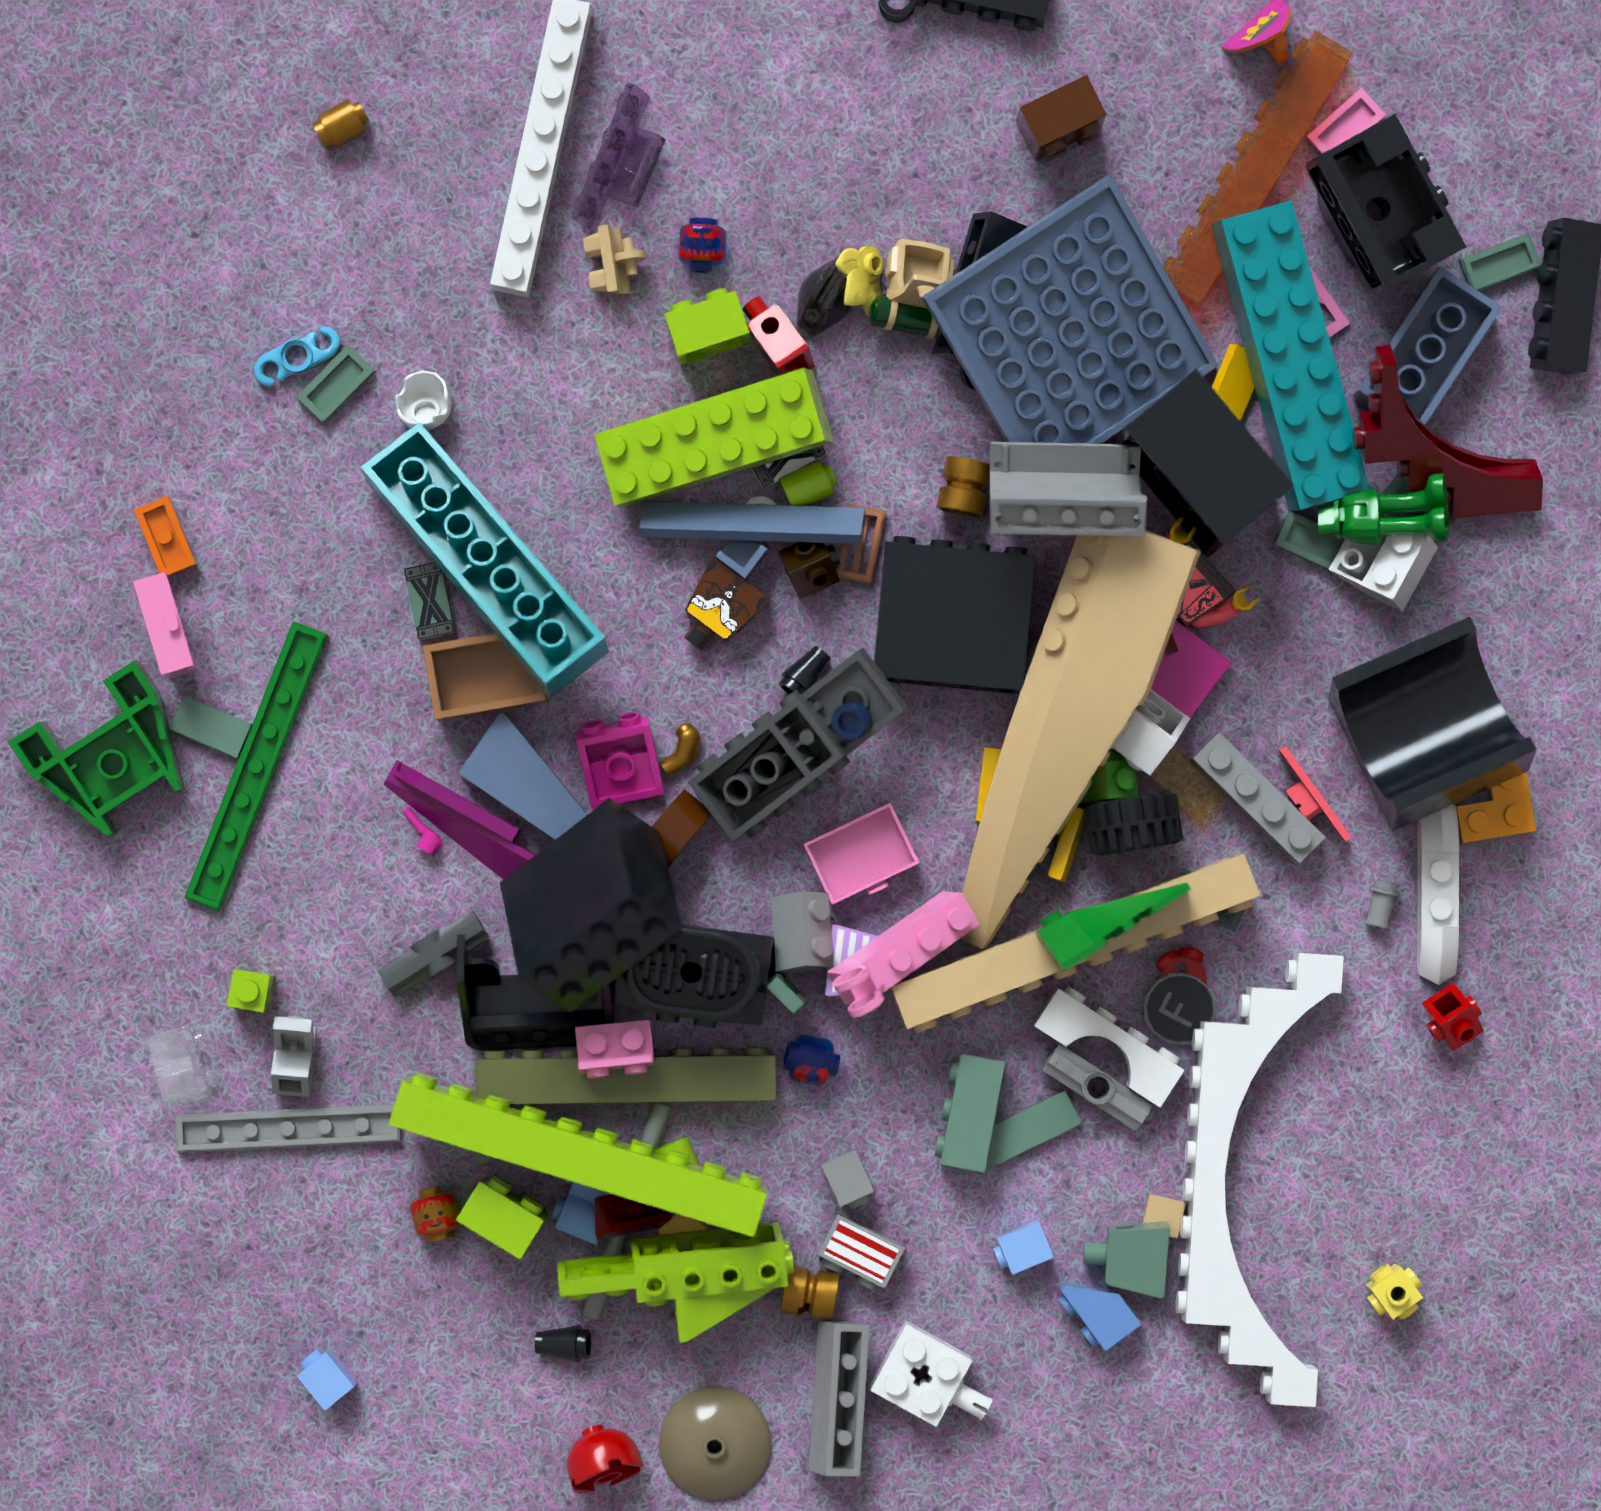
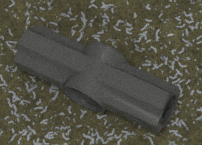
[378,911,490,997]

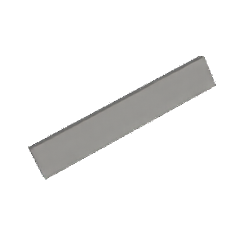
[175,1104,401,1153]

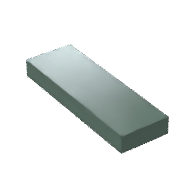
[986,1090,1082,1170]

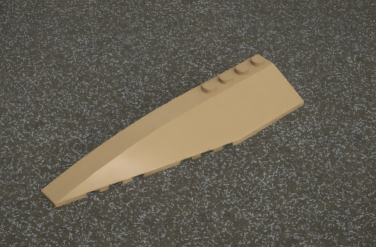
[960,530,1201,950]

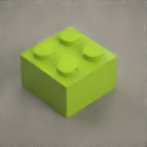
[664,288,750,366]
[456,1175,549,1260]

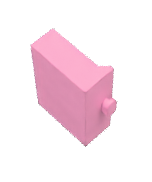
[133,572,196,679]
[803,802,920,905]

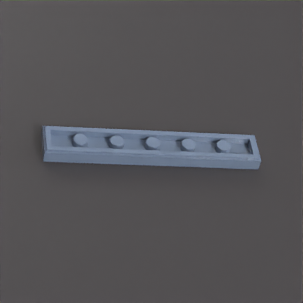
[639,501,866,544]

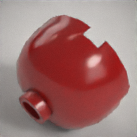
[567,1425,644,1493]

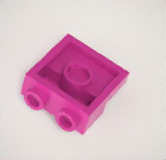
[575,712,665,809]

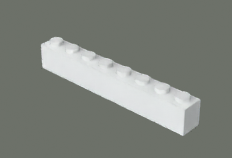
[490,0,592,298]

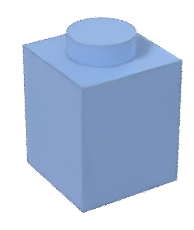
[993,1220,1054,1275]
[297,1348,357,1411]

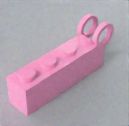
[827,891,980,1018]

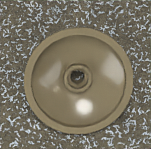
[659,1387,771,1500]

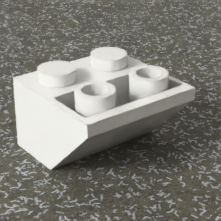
[1329,514,1438,612]

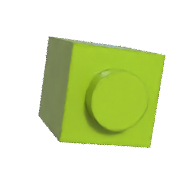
[227,969,276,1013]

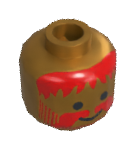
[409,1185,462,1242]

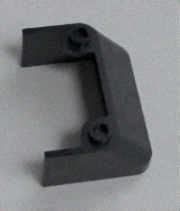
[456,934,614,1051]

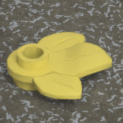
[835,246,883,316]

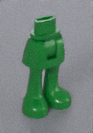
[1318,473,1449,545]

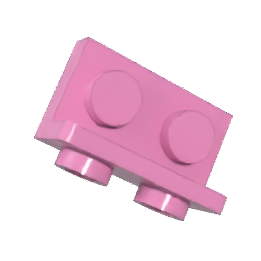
[575,1020,655,1079]

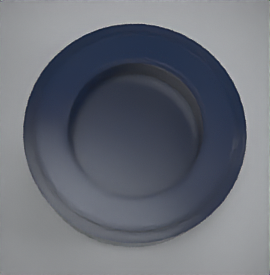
[831,701,872,741]

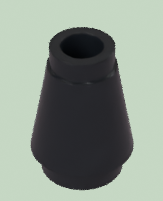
[779,646,831,695]
[535,1325,592,1363]

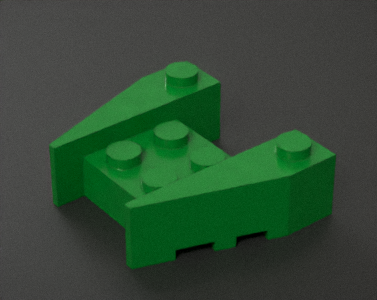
[8,660,185,836]

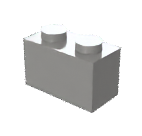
[771,891,833,973]

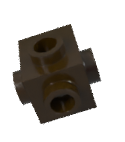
[778,542,841,600]

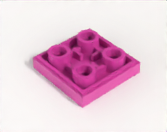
[1151,620,1232,718]

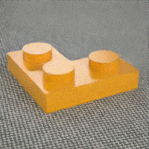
[1456,772,1536,843]

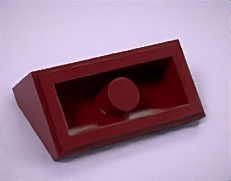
[595,1194,671,1240]

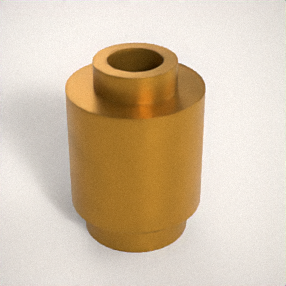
[312,99,370,149]

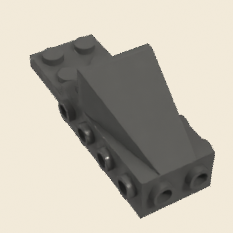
[688,648,908,842]

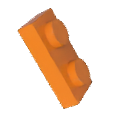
[133,495,198,577]

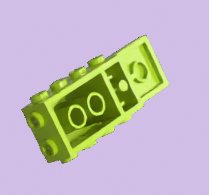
[557,1222,794,1343]

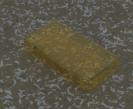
[1146,747,1226,824]

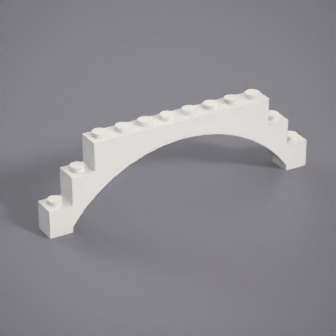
[1176,952,1344,1407]

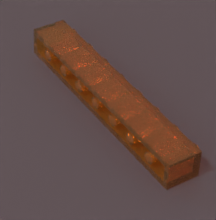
[1163,30,1353,310]

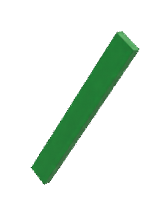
[184,621,328,911]

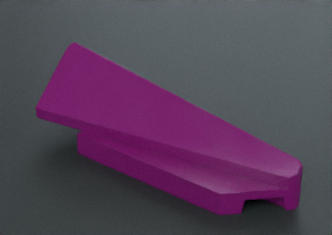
[384,760,535,880]

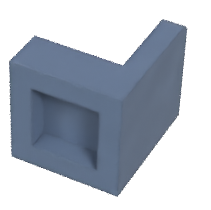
[715,540,768,581]

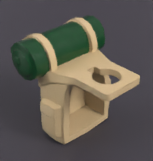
[869,239,954,340]

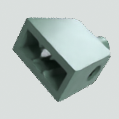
[1083,1221,1170,1298]

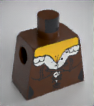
[684,556,770,651]

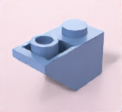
[1058,1283,1142,1351]

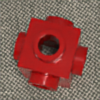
[1422,983,1484,1051]

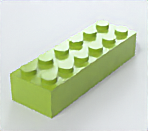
[594,368,834,507]

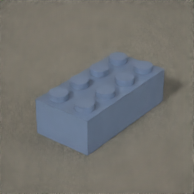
[1353,266,1503,425]

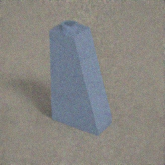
[458,712,588,839]

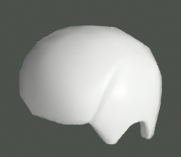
[395,370,452,431]

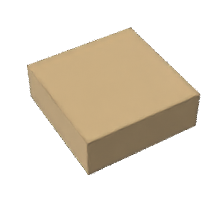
[1142,1193,1186,1239]

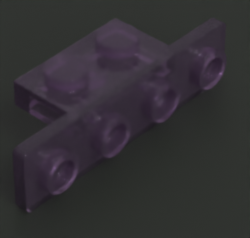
[572,83,666,231]

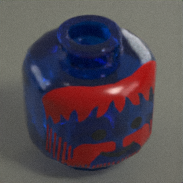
[678,217,727,273]
[783,1034,840,1086]

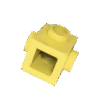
[1365,1264,1423,1320]

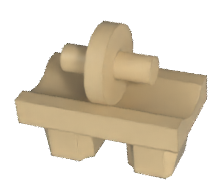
[583,224,646,296]

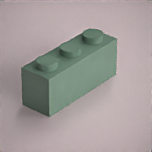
[935,1054,1005,1175]

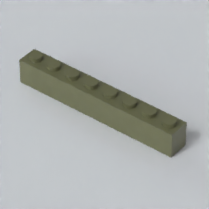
[475,1047,776,1104]

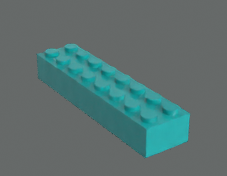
[1211,200,1370,511]
[361,422,609,698]

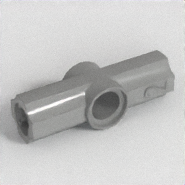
[1041,1043,1153,1132]

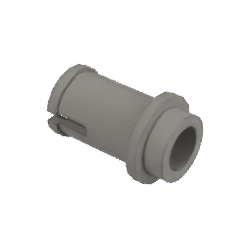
[1365,880,1399,928]

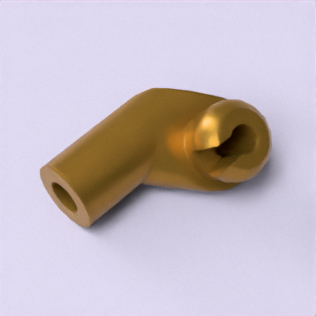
[659,723,701,777]

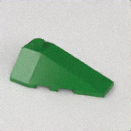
[1036,883,1191,971]

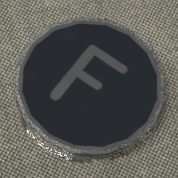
[1142,971,1217,1046]

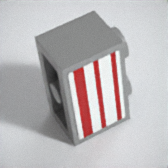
[817,1212,905,1290]

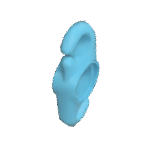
[254,326,340,387]

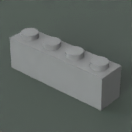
[1189,732,1326,864]
[809,1320,869,1477]

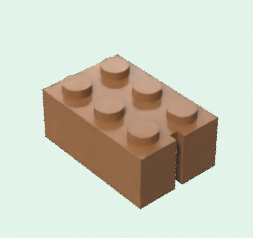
[422,633,548,722]

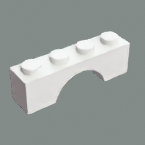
[1033,986,1184,1108]

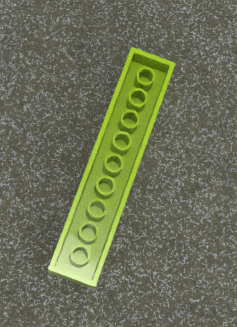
[388,1072,768,1237]

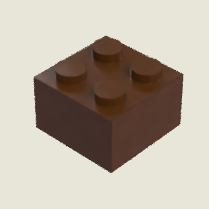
[1016,75,1107,162]

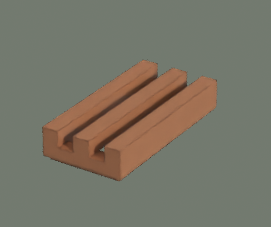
[836,504,886,584]

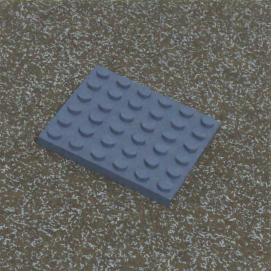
[921,175,1219,444]

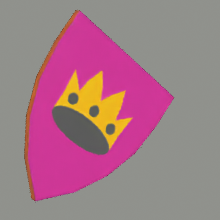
[1221,0,1291,64]

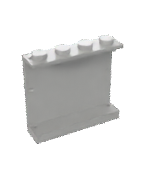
[990,442,1147,537]

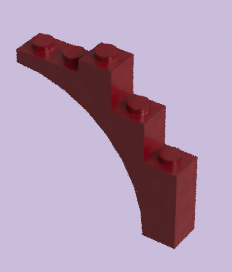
[1353,345,1543,518]

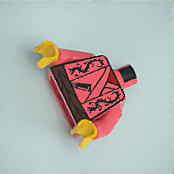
[1166,517,1260,629]

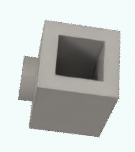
[821,1148,874,1210]

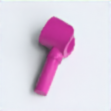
[403,807,443,856]

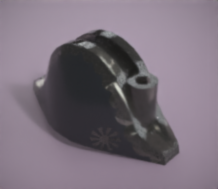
[797,256,852,341]

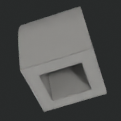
[270,1016,317,1097]

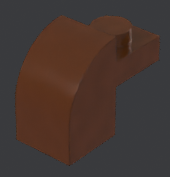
[652,789,712,869]

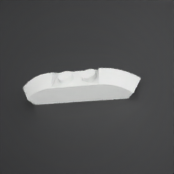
[1417,804,1459,985]

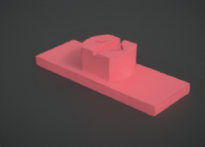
[1279,746,1352,842]

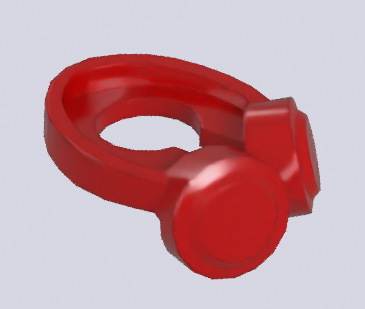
[1156,947,1207,985]

